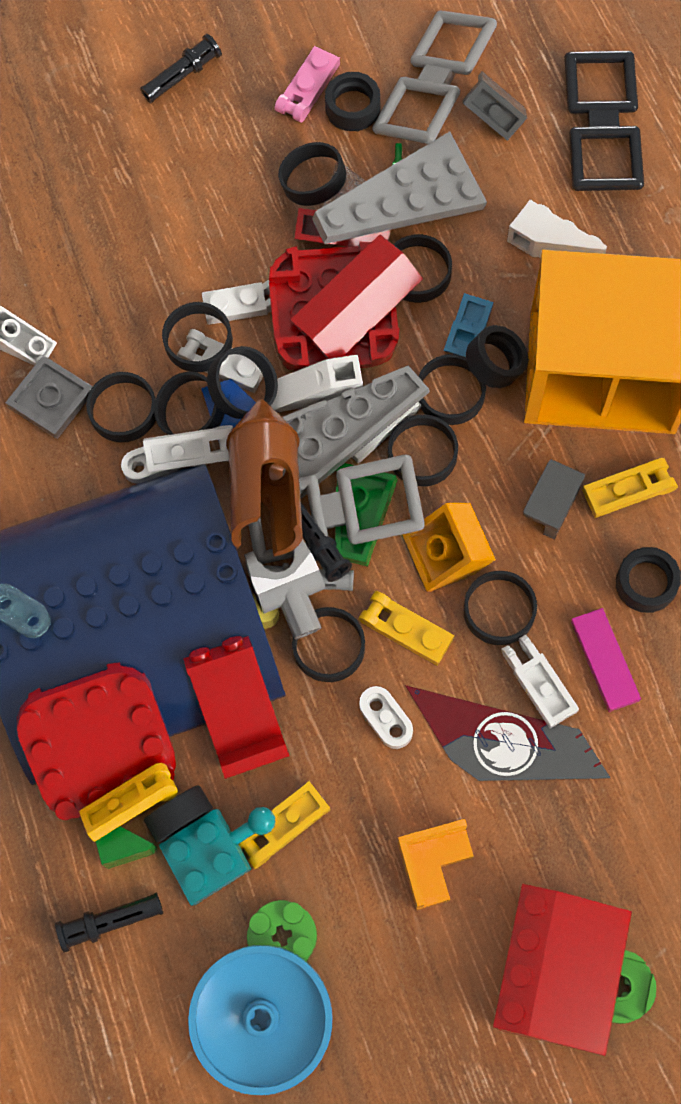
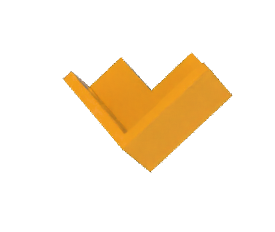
[398,819,474,910]

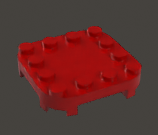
[269,241,400,371]
[17,662,176,820]

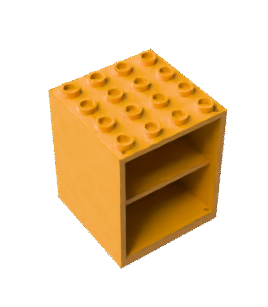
[524,250,681,434]

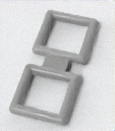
[372,10,497,144]
[248,454,425,564]

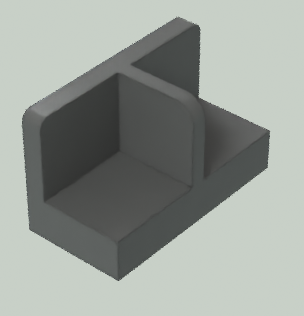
[463,71,527,141]
[523,459,585,540]

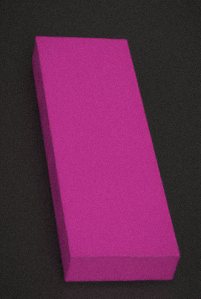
[571,608,641,712]

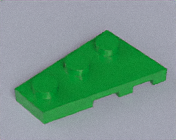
[335,463,398,567]

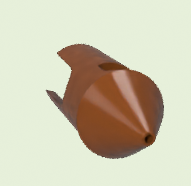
[226,400,303,557]

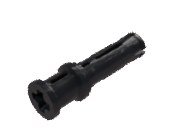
[140,33,222,103]
[301,503,352,582]
[55,892,164,953]

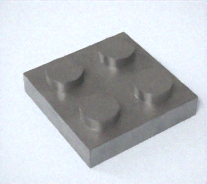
[5,355,93,439]

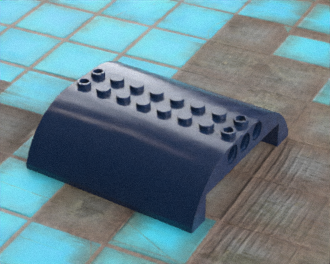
[0,464,286,785]

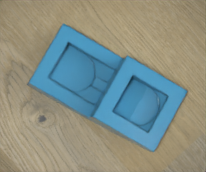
[444,293,494,357]

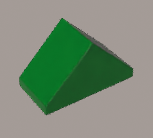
[96,826,157,869]

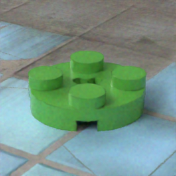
[247,900,317,961]
[612,950,656,1024]

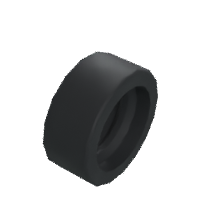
[325,72,380,131]
[466,325,529,389]
[616,547,681,613]
[144,785,213,843]

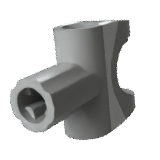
[244,539,325,639]

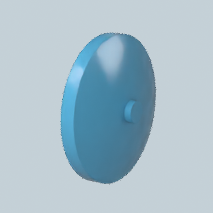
[188,945,333,1095]

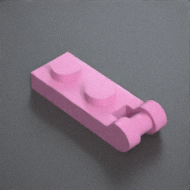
[275,46,340,123]

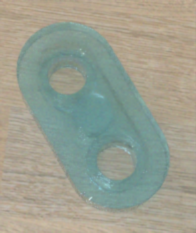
[0,584,51,638]

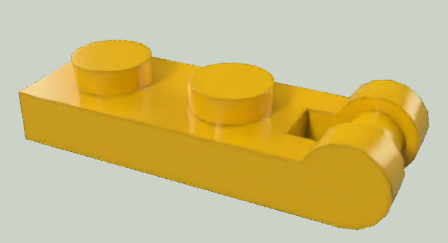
[582,458,678,518]
[358,591,454,666]
[79,763,178,842]
[238,781,331,869]

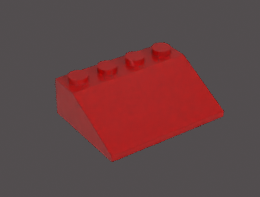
[493,884,632,1056]

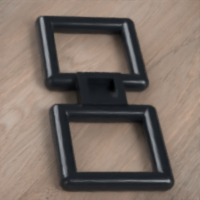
[564,50,645,191]

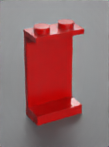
[183,636,289,779]

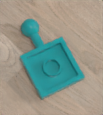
[159,807,276,906]

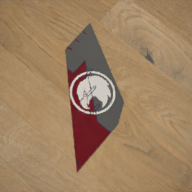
[405,685,610,781]

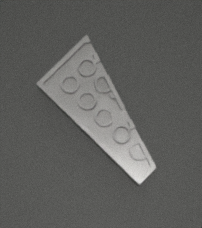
[312,131,487,244]
[282,365,430,499]

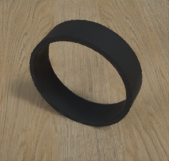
[278,142,346,206]
[393,234,452,303]
[162,302,233,372]
[207,346,278,419]
[418,354,486,425]
[86,372,156,443]
[154,372,225,435]
[388,415,458,487]
[463,571,537,645]
[292,607,365,682]

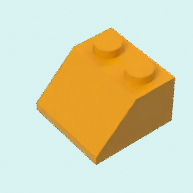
[402,503,496,592]

